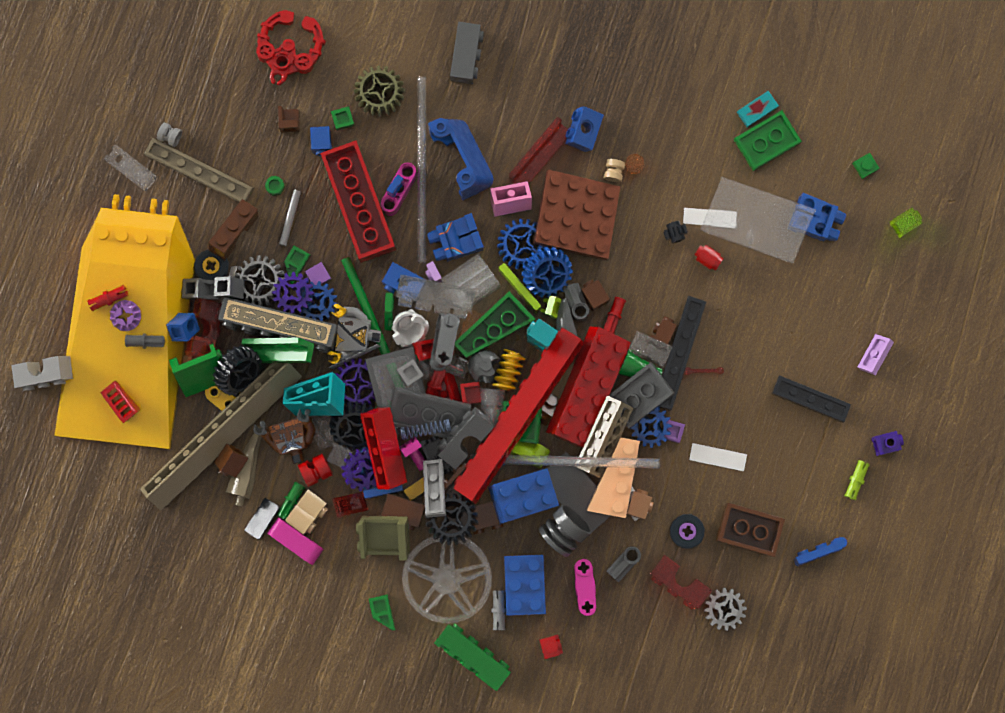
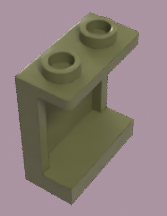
[356,516,410,561]

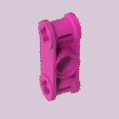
[574,559,596,616]

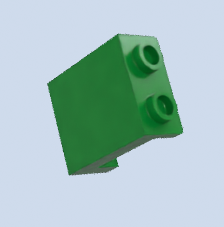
[169,344,222,397]

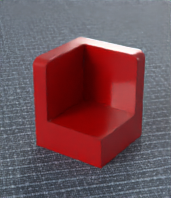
[460,382,482,404]

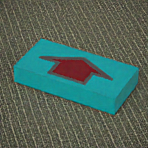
[737,91,779,128]

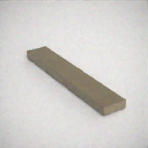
[144,138,253,202]

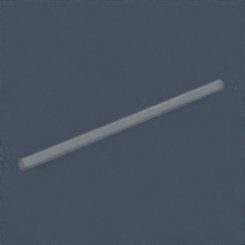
[417,77,427,264]
[470,454,660,469]

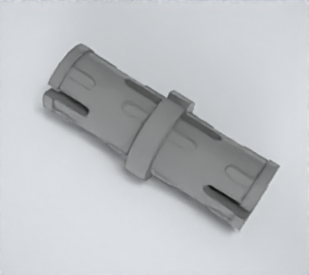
[491,591,506,630]

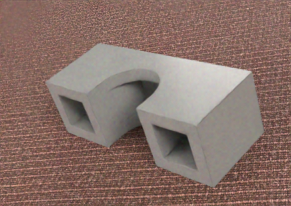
[11,356,73,391]

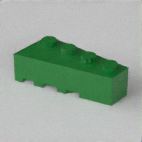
[454,291,535,359]
[434,623,511,691]

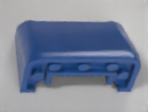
[428,118,493,200]

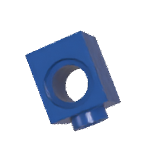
[310,126,332,156]
[166,313,200,342]

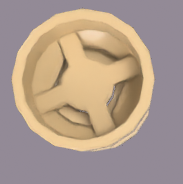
[603,159,625,183]

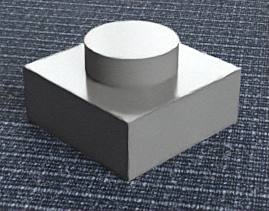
[397,359,424,386]

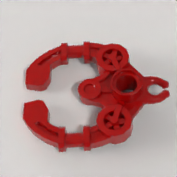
[256,10,326,86]

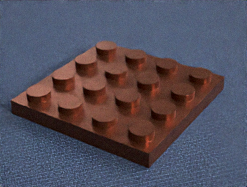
[533,170,620,260]

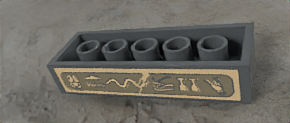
[218,297,338,354]

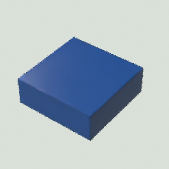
[386,174,404,197]

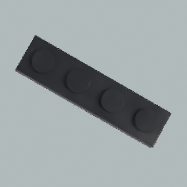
[771,375,851,423]

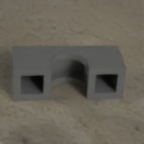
[182,276,244,301]
[437,407,494,470]

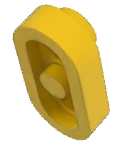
[205,386,236,411]

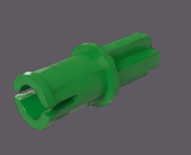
[277,482,306,520]

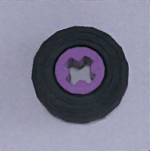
[670,514,705,549]

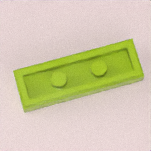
[499,263,541,313]

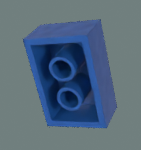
[488,468,559,524]
[504,555,546,615]

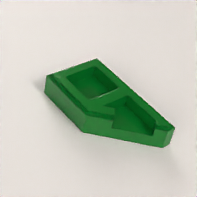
[284,246,311,284]
[384,293,394,331]
[369,594,396,631]

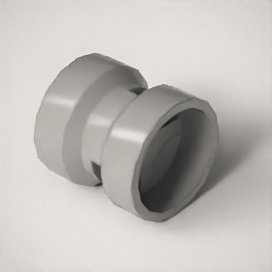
[157,122,182,147]

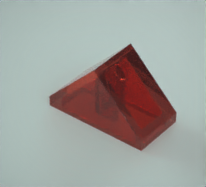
[332,492,368,518]

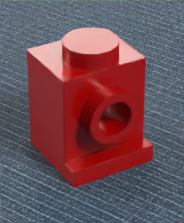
[539,634,563,659]

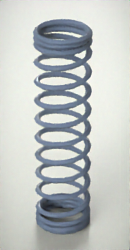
[400,419,451,440]

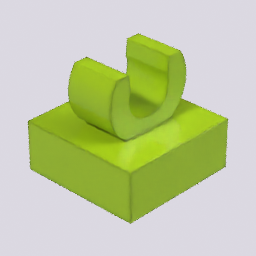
[540,296,561,319]

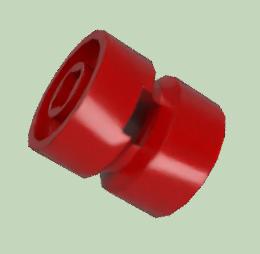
[298,453,333,487]

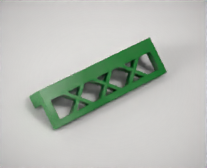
[241,338,314,363]

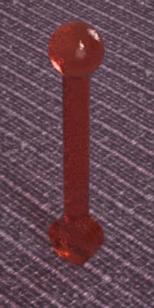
[684,367,724,375]

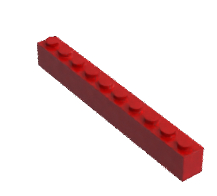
[453,327,584,504]

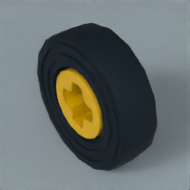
[194,249,229,280]

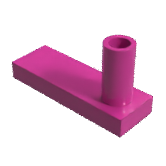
[399,437,426,471]

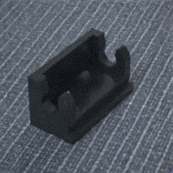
[420,436,453,475]

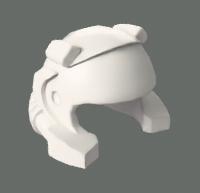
[392,309,429,348]

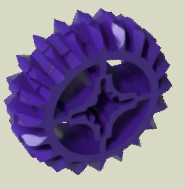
[335,358,384,406]

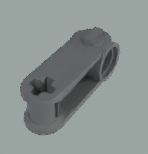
[430,313,460,371]

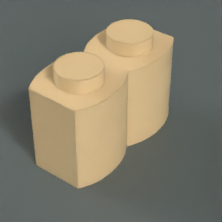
[285,490,328,535]

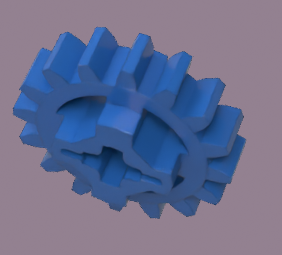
[297,281,337,321]
[630,407,673,448]

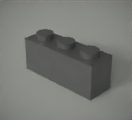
[450,22,484,84]

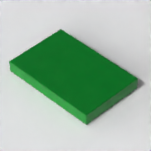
[734,110,802,171]

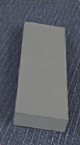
[423,459,446,518]

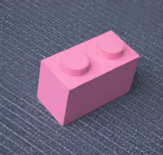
[490,181,532,216]

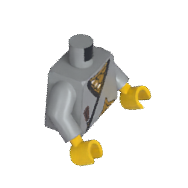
[327,304,381,364]

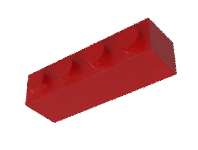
[360,407,407,489]

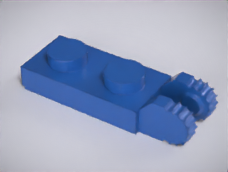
[793,537,848,566]

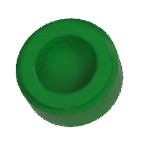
[265,176,285,196]

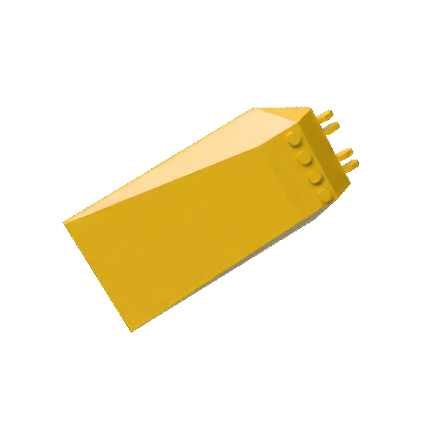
[55,194,195,449]

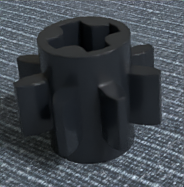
[663,221,688,244]

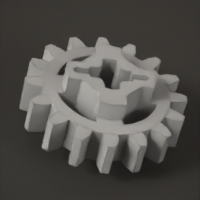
[704,588,747,631]

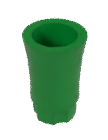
[618,350,662,378]

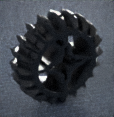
[212,345,262,396]
[329,401,373,452]
[426,493,479,546]

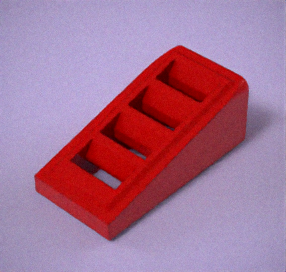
[100,380,140,423]

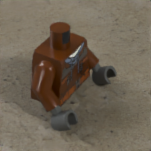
[253,409,316,464]

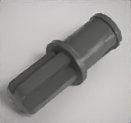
[125,333,165,349]

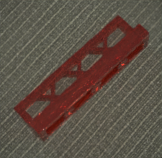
[509,117,568,185]

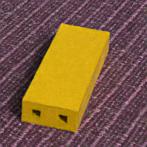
[404,477,424,501]

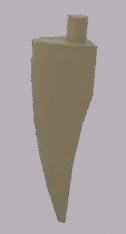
[226,426,262,507]

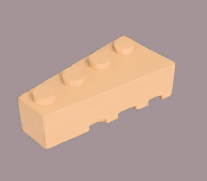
[586,438,640,518]

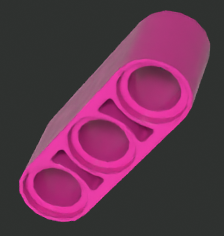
[381,163,417,216]
[267,517,324,565]

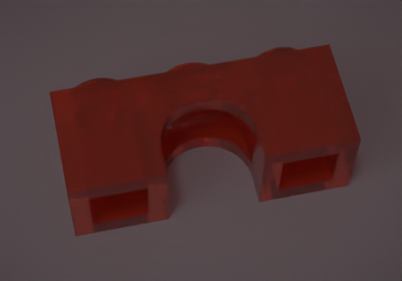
[184,298,222,358]
[650,555,712,610]

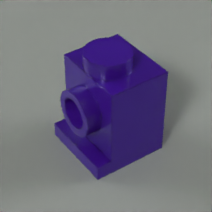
[871,431,904,456]

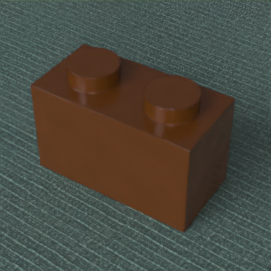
[381,494,425,530]

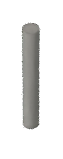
[279,190,301,246]

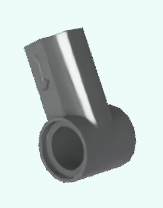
[563,283,589,323]
[606,546,641,583]

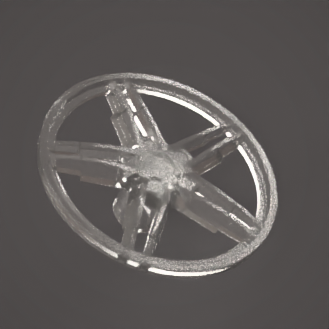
[402,536,492,623]

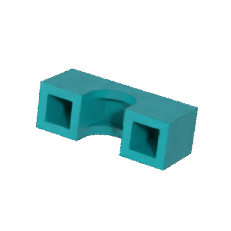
[526,319,558,352]

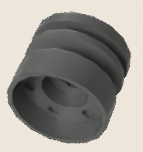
[539,504,592,557]

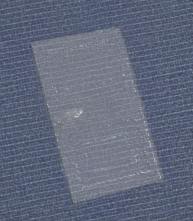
[700,177,816,264]

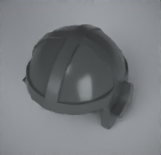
[468,350,500,383]

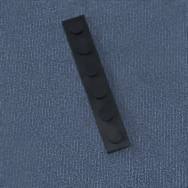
[658,296,706,411]

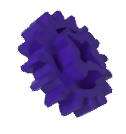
[272,272,315,314]
[341,448,376,491]

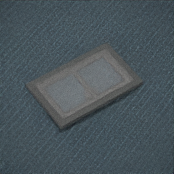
[365,346,426,435]

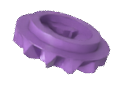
[110,300,141,331]

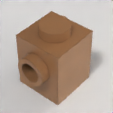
[627,489,654,520]

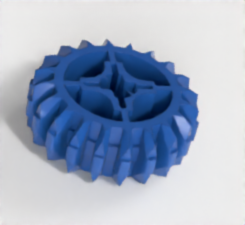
[497,219,545,270]
[521,246,573,298]

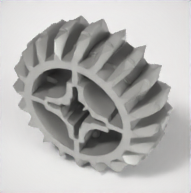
[235,255,285,306]

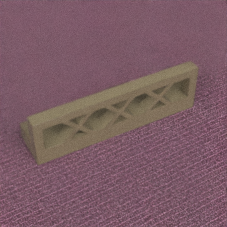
[575,396,634,478]

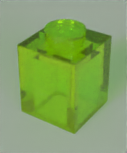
[889,207,923,238]

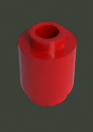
[694,244,724,271]

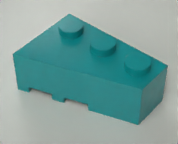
[283,372,345,416]

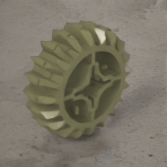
[354,65,405,117]

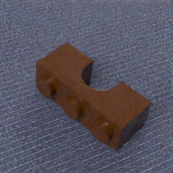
[208,199,258,261]

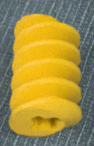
[492,349,526,391]

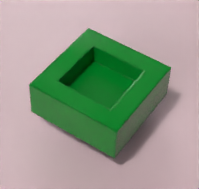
[331,106,355,131]
[852,153,880,179]

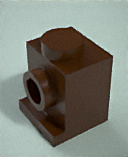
[649,316,677,348]

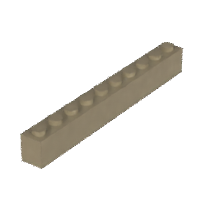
[140,363,302,510]

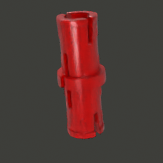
[87,285,129,311]

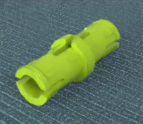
[844,460,870,501]

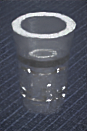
[479,388,506,427]

